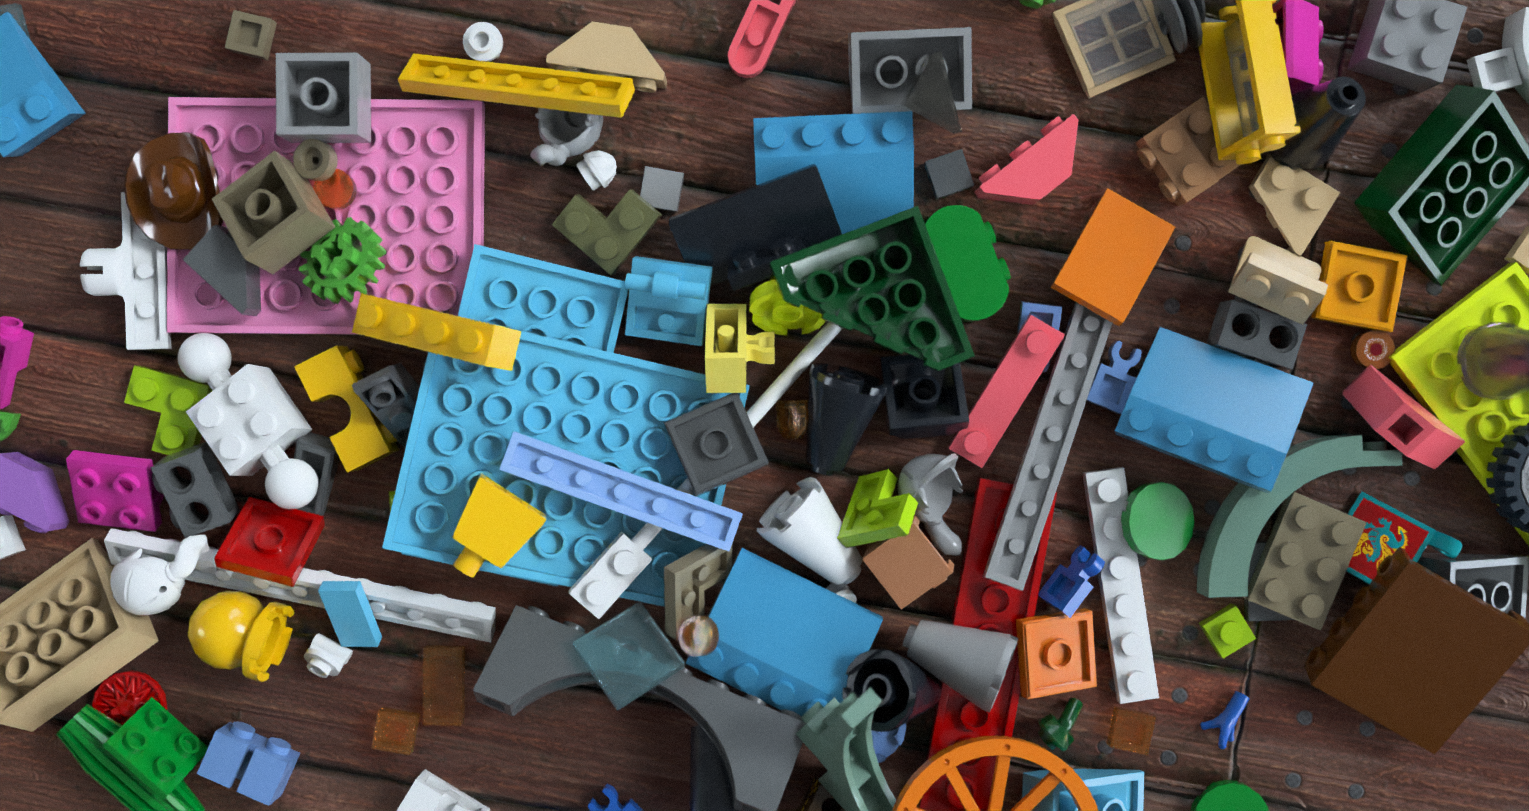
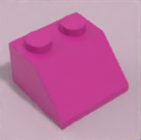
[1272,0,1324,94]

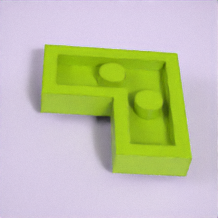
[124,365,212,455]
[837,469,918,548]

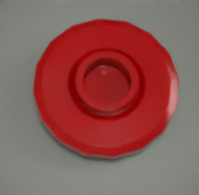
[92,670,168,725]

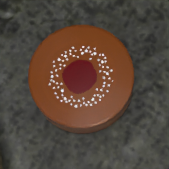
[1351,330,1395,369]

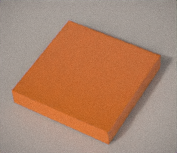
[1016,608,1097,699]

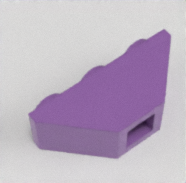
[0,452,69,533]

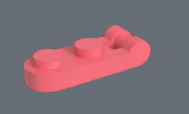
[728,0,797,78]

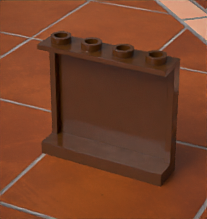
[1304,546,1529,755]

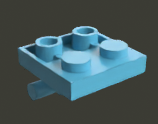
[625,256,713,346]

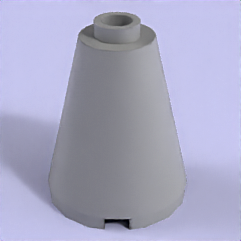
[903,619,1019,713]

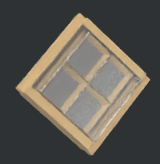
[1052,0,1176,99]

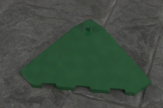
[769,206,975,371]

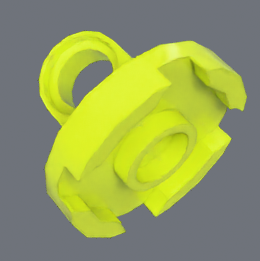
[749,276,826,336]

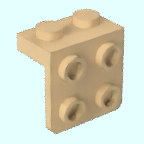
[1228,236,1328,325]

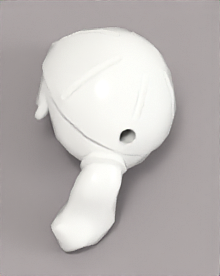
[110,534,209,616]

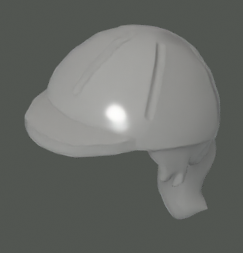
[530,71,603,166]
[897,453,963,556]

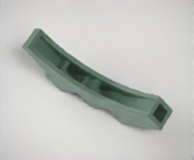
[796,688,896,811]

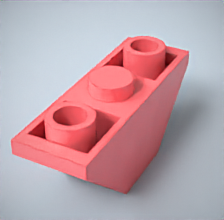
[974,114,1079,205]
[1342,364,1465,469]

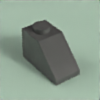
[183,224,261,316]

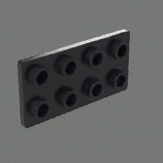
[669,164,842,291]

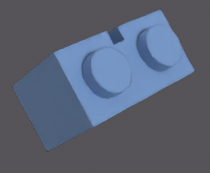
[197,722,300,806]

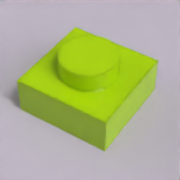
[1199,603,1256,659]

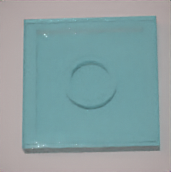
[573,601,685,711]

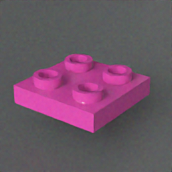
[66,450,164,532]

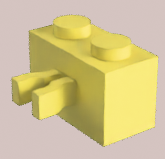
[705,304,775,393]

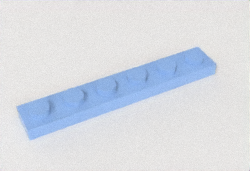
[499,431,743,551]

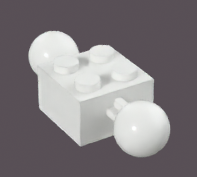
[178,333,318,509]

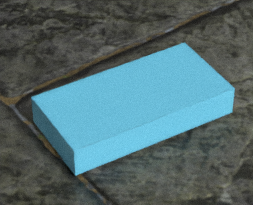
[318,581,382,647]

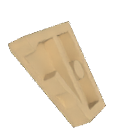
[1248,154,1340,257]

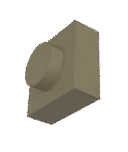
[225,10,277,61]

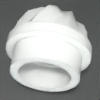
[576,151,616,191]

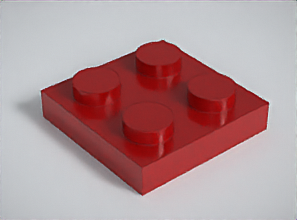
[214,497,325,587]

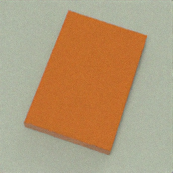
[1051,188,1176,326]

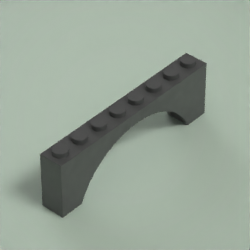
[473,605,805,811]

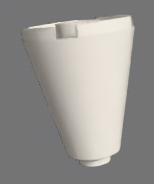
[757,477,862,585]

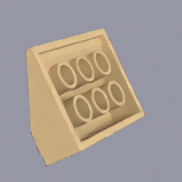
[0,538,159,732]

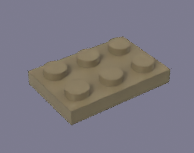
[1243,492,1367,631]

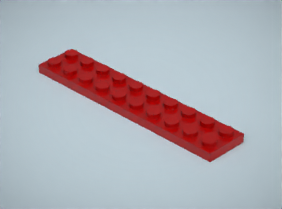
[917,478,1057,811]

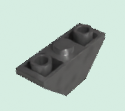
[352,363,420,448]

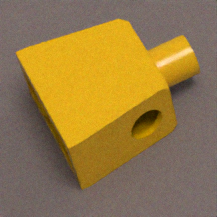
[452,473,547,578]

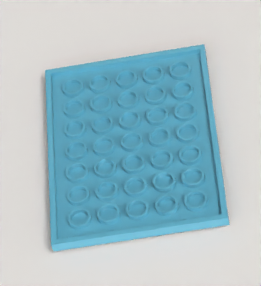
[382,311,750,607]

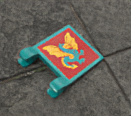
[1346,491,1462,584]

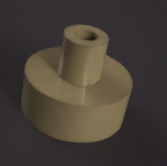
[293,139,338,181]

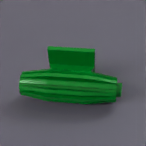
[56,697,208,811]

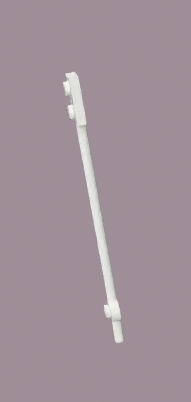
[568,322,843,619]

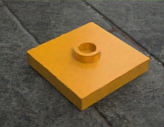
[1311,241,1407,333]

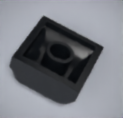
[880,355,969,439]

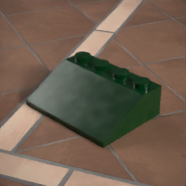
[1354,84,1529,286]

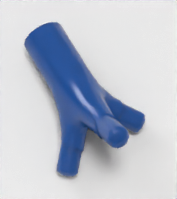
[1200,691,1250,750]

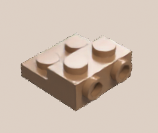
[1135,97,1240,206]

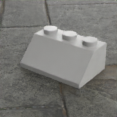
[848,27,972,114]

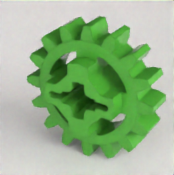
[299,217,386,304]

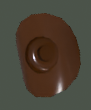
[124,132,223,250]

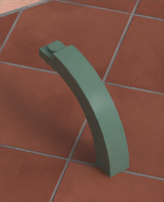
[1197,434,1403,598]

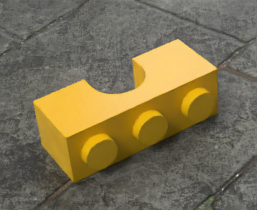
[294,345,399,473]

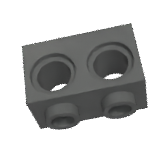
[1206,296,1307,370]
[151,442,240,538]

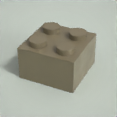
[212,151,335,274]

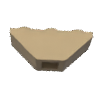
[546,21,667,93]

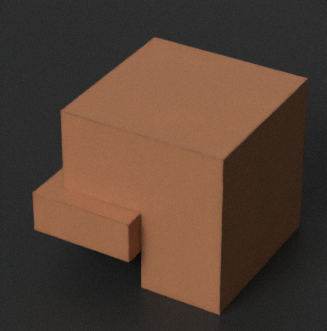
[862,515,954,610]

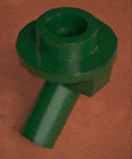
[1038,698,1083,752]

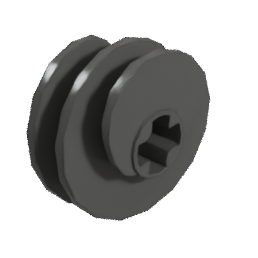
[1152,0,1206,53]

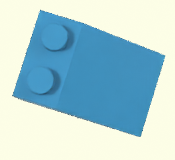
[0,12,86,157]

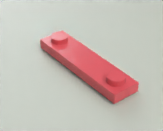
[948,314,1065,468]

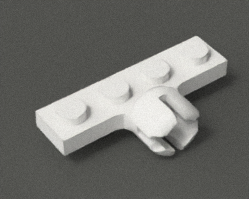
[80,192,172,350]

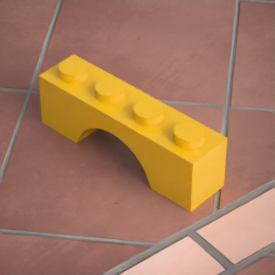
[352,293,521,371]

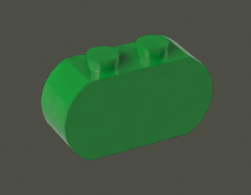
[925,205,1011,322]

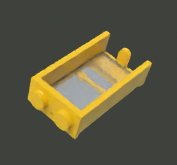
[1199,0,1301,165]

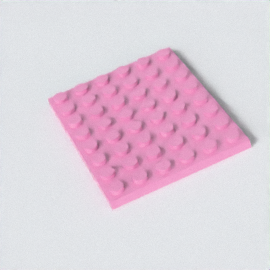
[167,97,485,335]

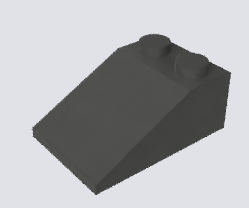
[1417,553,1529,619]

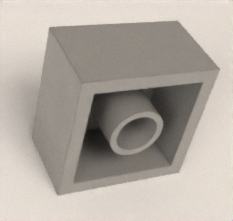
[1347,0,1467,93]
[276,53,371,143]

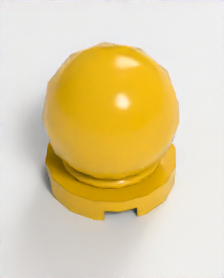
[188,590,294,682]

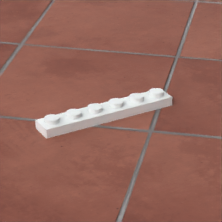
[1082,467,1159,704]

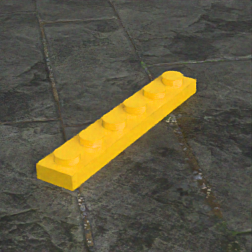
[398,53,635,118]

